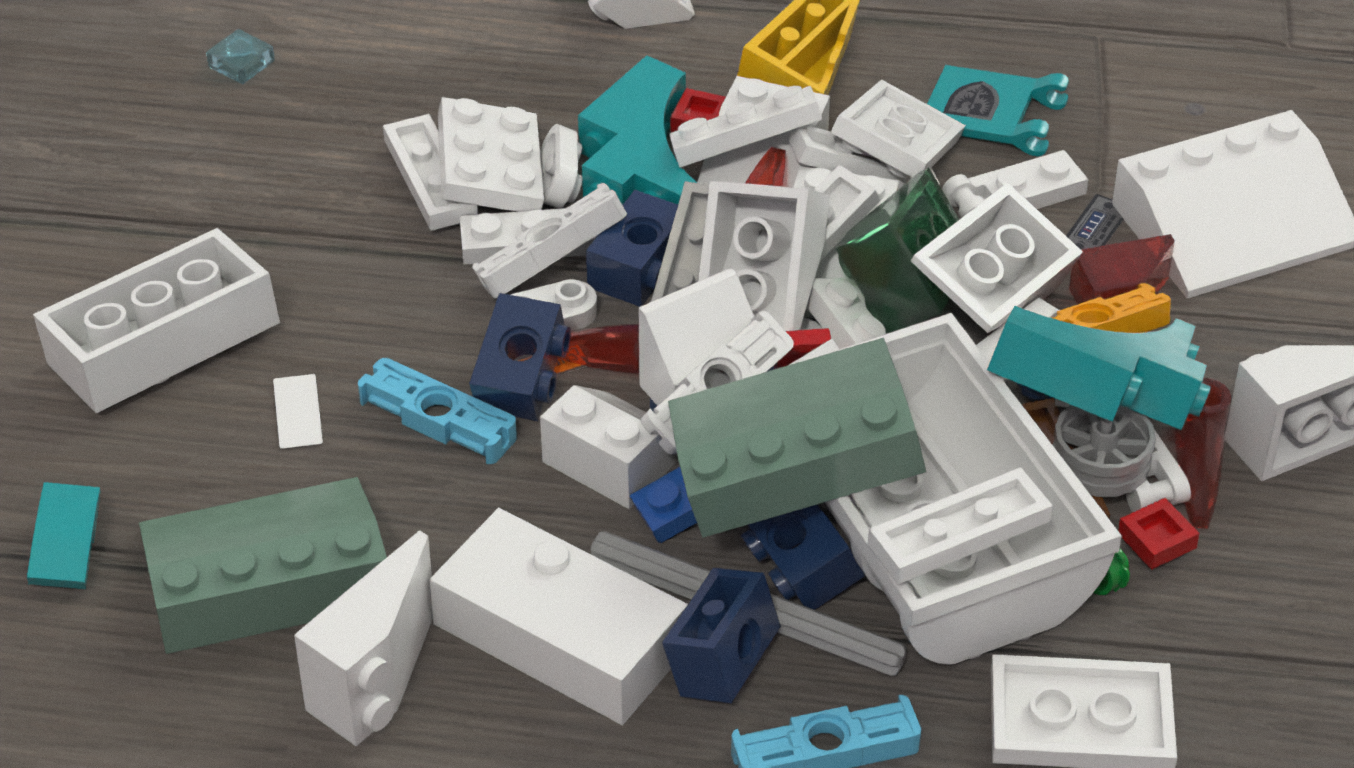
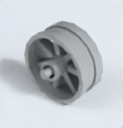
[1053,405,1156,497]

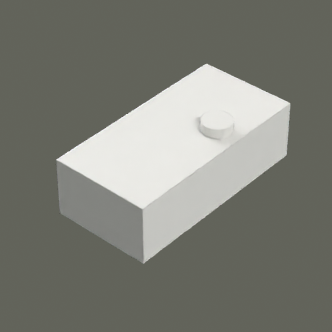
[33,228,280,413]
[429,507,688,726]

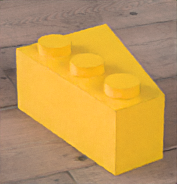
[737,0,860,95]

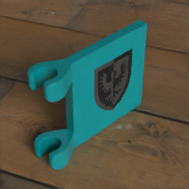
[927,65,1069,156]

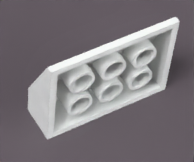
[1112,110,1354,299]

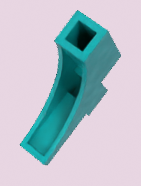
[578,55,697,205]
[987,306,1211,430]

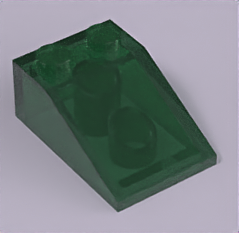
[835,167,960,334]

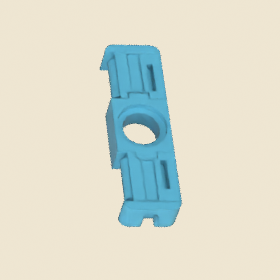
[358,358,517,464]
[731,695,921,768]

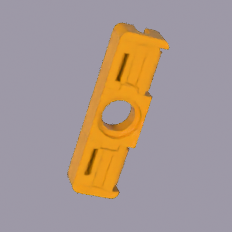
[1052,283,1171,333]

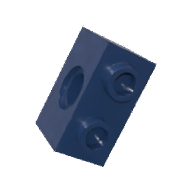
[586,190,678,307]
[469,293,571,422]
[741,504,865,610]
[662,568,781,703]

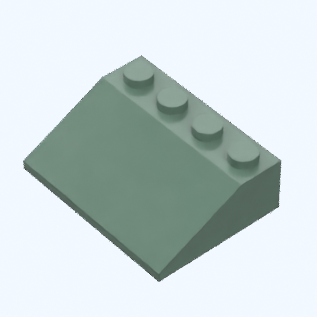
[668,337,927,538]
[139,477,387,654]

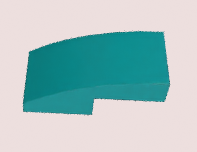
[27,482,101,589]

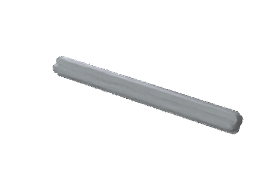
[590,531,907,676]

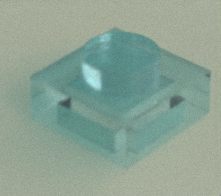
[206,29,275,84]

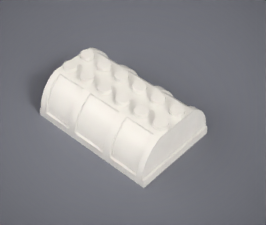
[818,313,1121,664]

